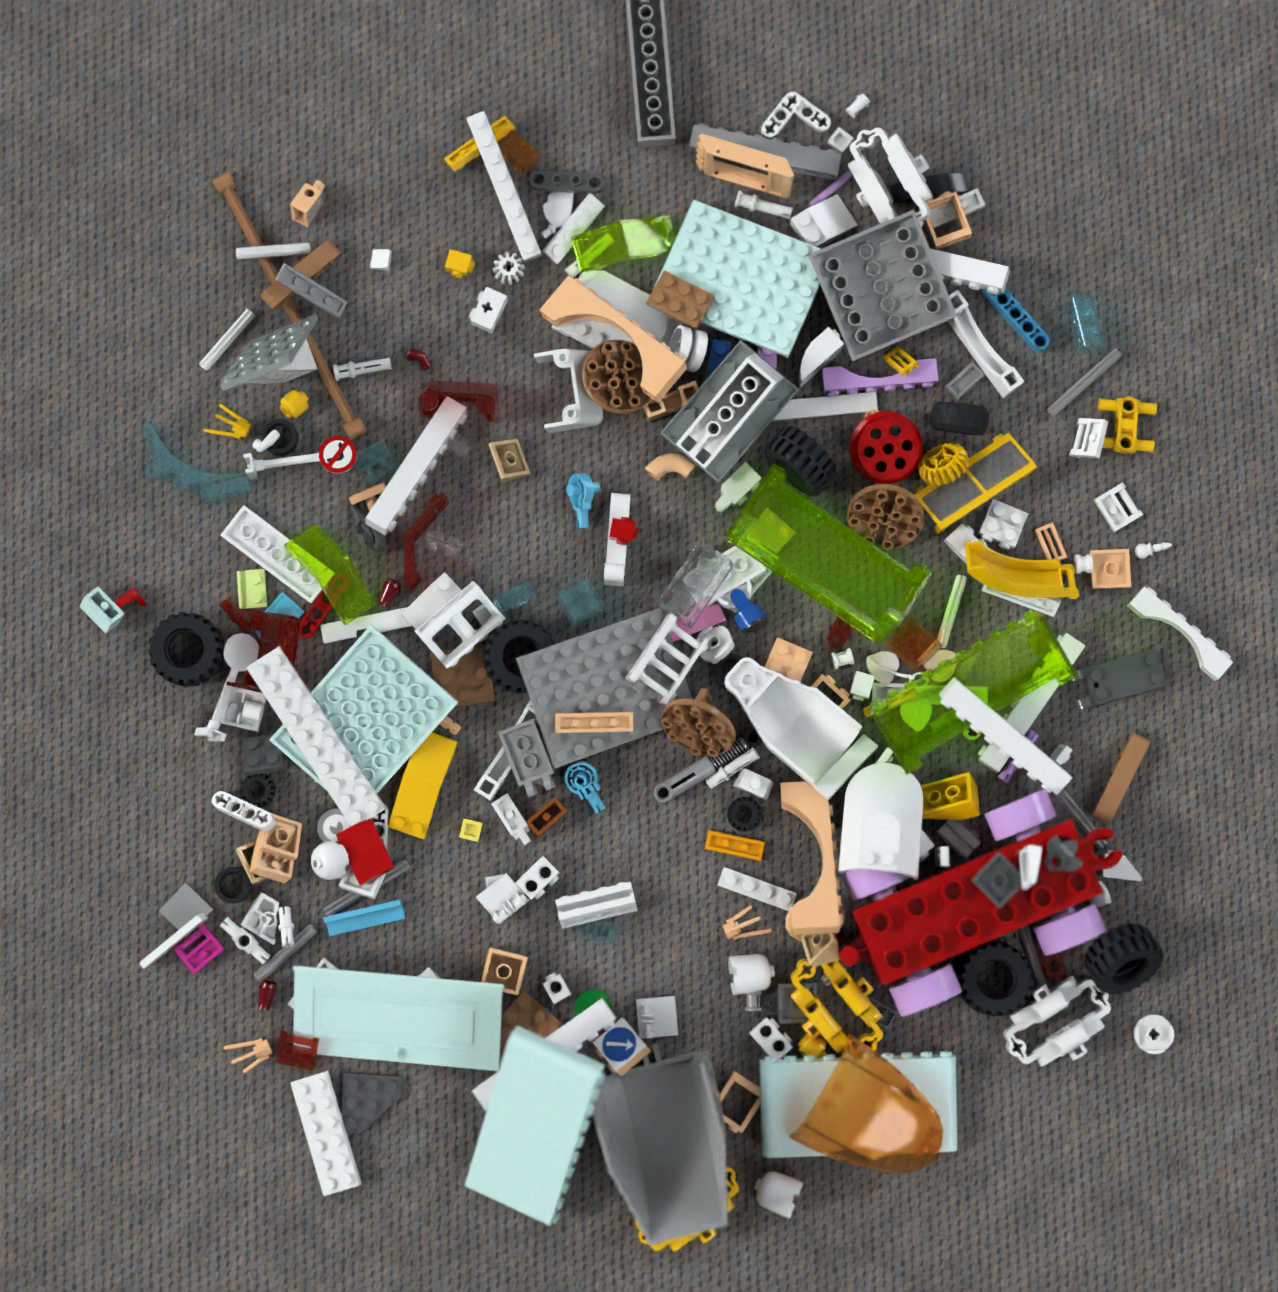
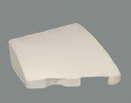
[240,891,279,945]

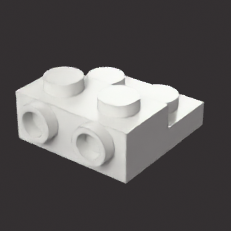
[978,499,1028,550]

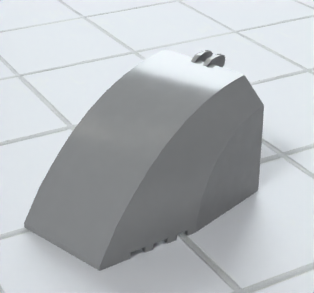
[592,1043,728,1245]

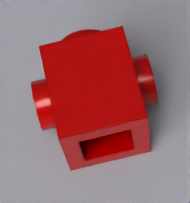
[609,517,639,546]

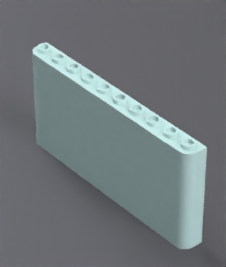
[465,1026,605,1226]
[760,1051,957,1158]

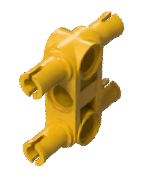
[1098,397,1157,454]

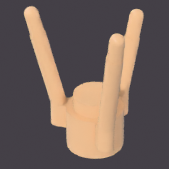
[723,905,772,940]
[223,1038,273,1073]

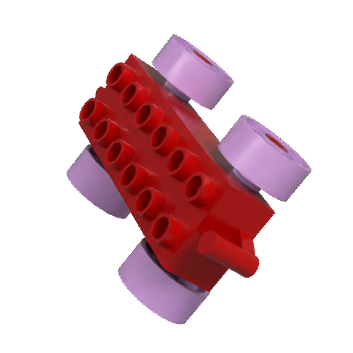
[838,788,1123,1016]

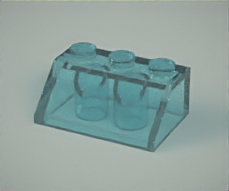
[1066,292,1106,356]

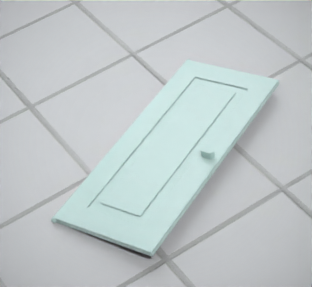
[293,966,505,1071]

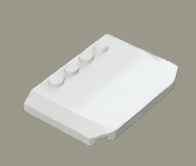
[552,270,683,349]

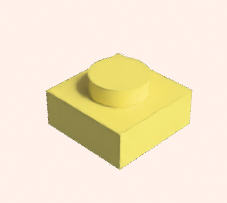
[459,819,483,842]

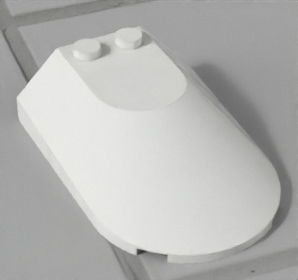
[839,763,923,880]

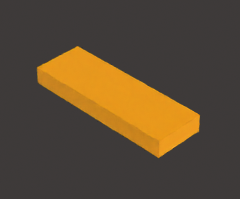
[704,830,765,861]

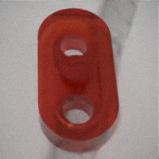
[827,612,855,649]

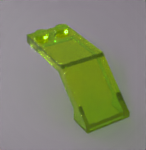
[571,215,676,273]
[284,524,376,625]

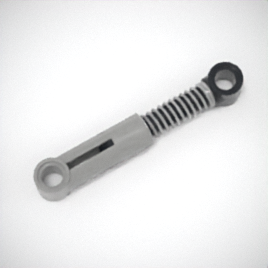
[654,728,762,803]

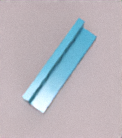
[323,900,406,936]

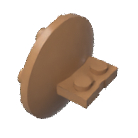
[582,340,651,414]
[847,484,924,550]
[661,688,736,757]

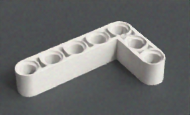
[604,493,631,587]

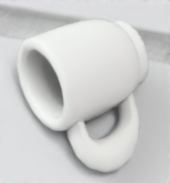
[1088,881,1111,907]

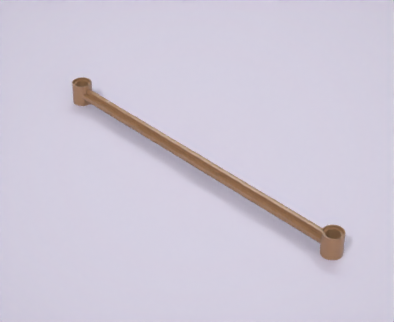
[212,172,367,440]

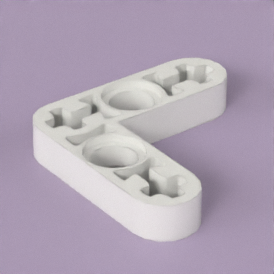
[761,92,831,140]

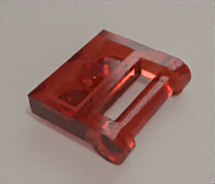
[276,1030,320,1071]

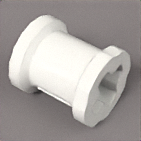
[831,648,854,669]

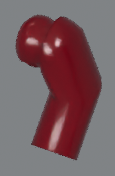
[405,348,432,371]

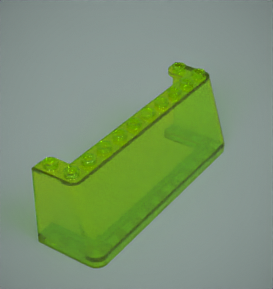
[725,463,933,643]
[868,610,1078,775]

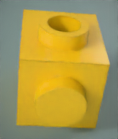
[445,249,475,278]

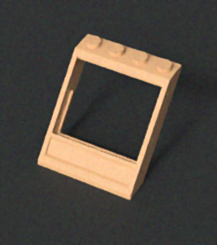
[696,134,794,198]

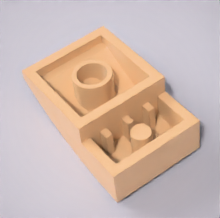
[250,813,302,883]

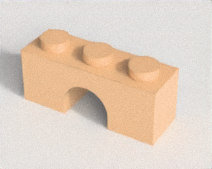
[643,380,699,422]

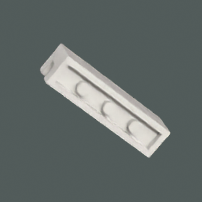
[555,882,638,929]

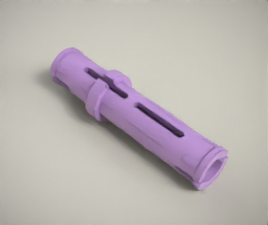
[998,729,1039,784]

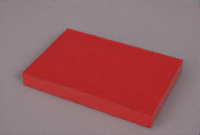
[336,818,395,886]

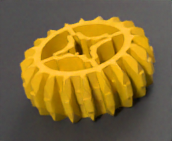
[917,442,969,487]

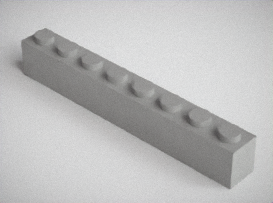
[689,123,842,180]

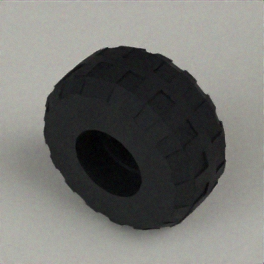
[931,402,989,435]

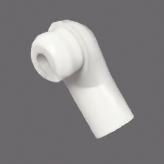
[252,430,280,452]

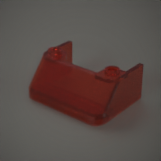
[226,609,300,690]

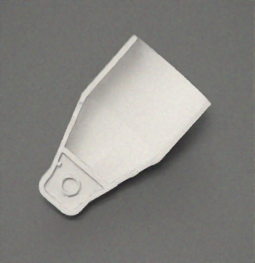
[724,657,863,787]

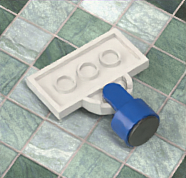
[681,539,767,634]

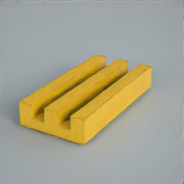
[883,346,920,377]

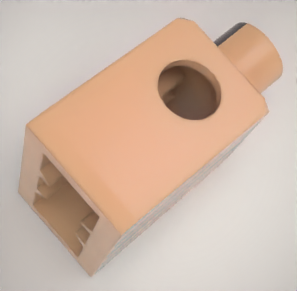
[290,180,325,228]

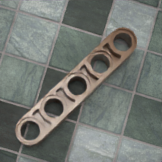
[260,240,342,311]
[1091,732,1150,824]

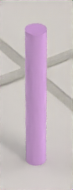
[809,169,853,206]

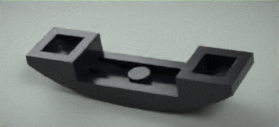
[891,173,968,204]

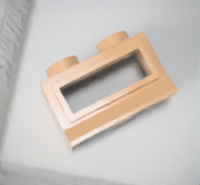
[811,674,850,709]

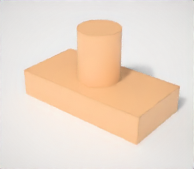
[349,482,386,511]

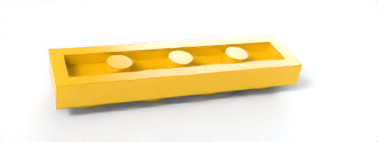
[444,116,516,172]

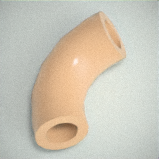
[644,453,697,481]

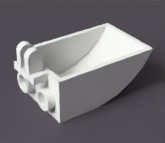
[798,327,850,388]

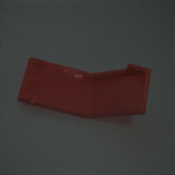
[403,492,450,594]

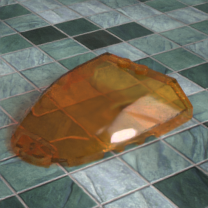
[790,1034,943,1173]

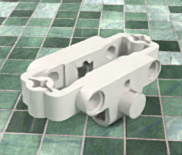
[848,128,933,227]
[1004,976,1111,1066]

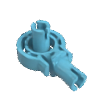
[566,473,600,528]
[565,760,606,814]

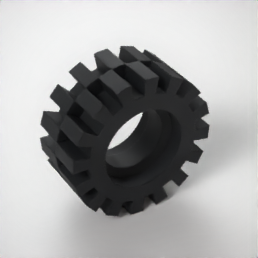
[240,773,276,808]
[727,797,762,832]

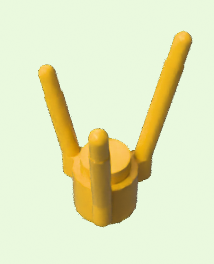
[203,404,251,440]

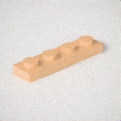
[555,712,633,733]

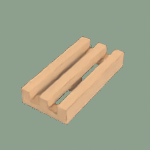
[1035,522,1067,560]

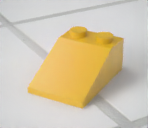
[920,772,980,820]

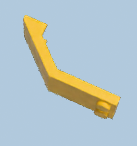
[388,732,458,839]

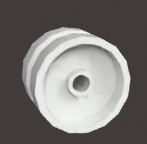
[668,325,708,372]

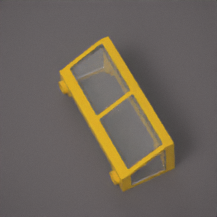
[914,433,1037,535]

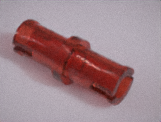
[220,598,254,634]

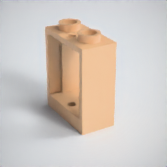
[919,191,972,250]
[719,1071,760,1133]

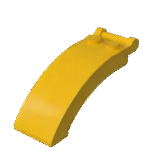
[964,541,1079,599]

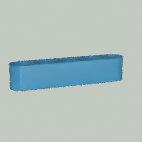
[980,288,1050,353]

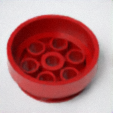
[848,411,923,484]

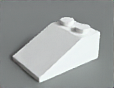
[790,194,858,249]
[402,572,469,638]

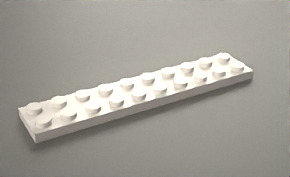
[246,646,386,826]

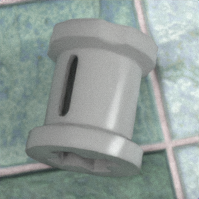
[744,991,762,1011]

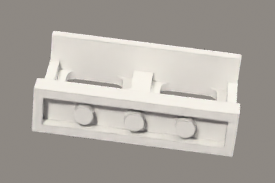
[415,581,506,669]

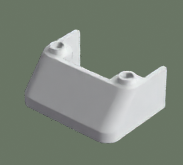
[534,349,603,433]

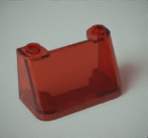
[418,380,500,423]

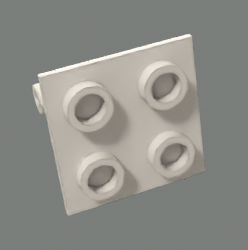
[476,873,529,924]
[636,996,678,1039]

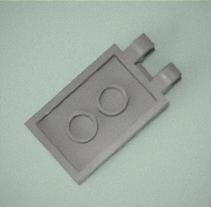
[498,718,556,797]

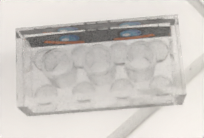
[657,540,734,629]

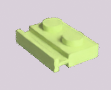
[237,569,268,610]

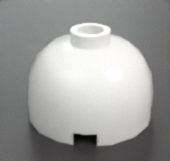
[311,840,349,880]

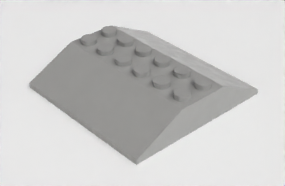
[808,210,957,361]

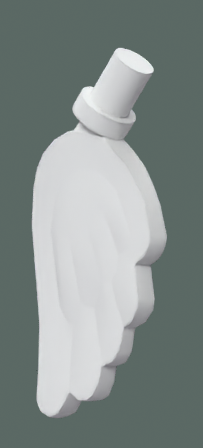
[541,192,574,239]

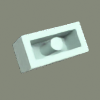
[79,587,125,634]

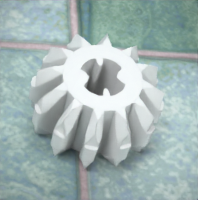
[493,252,525,285]

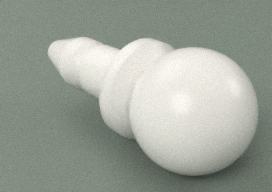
[1135,542,1172,559]

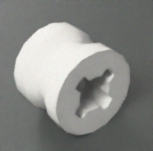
[1074,554,1093,574]

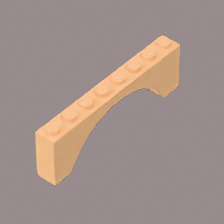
[539,276,687,403]
[780,781,843,935]

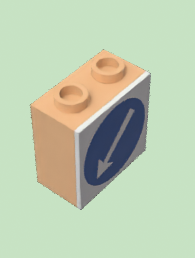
[593,1017,651,1077]

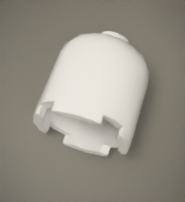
[728,954,775,995]
[754,1171,803,1218]

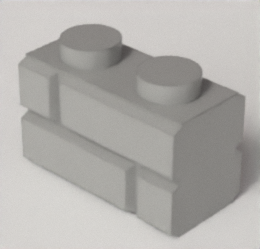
[935,820,981,859]

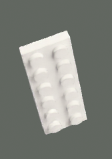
[221,505,335,604]
[290,1071,361,1196]

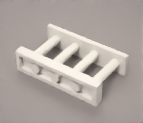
[626,614,709,704]

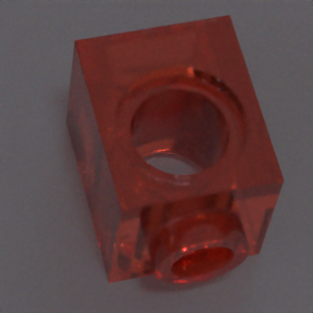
[1038,952,1067,980]

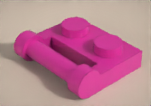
[173,923,225,974]

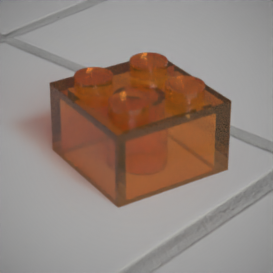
[885,617,942,673]

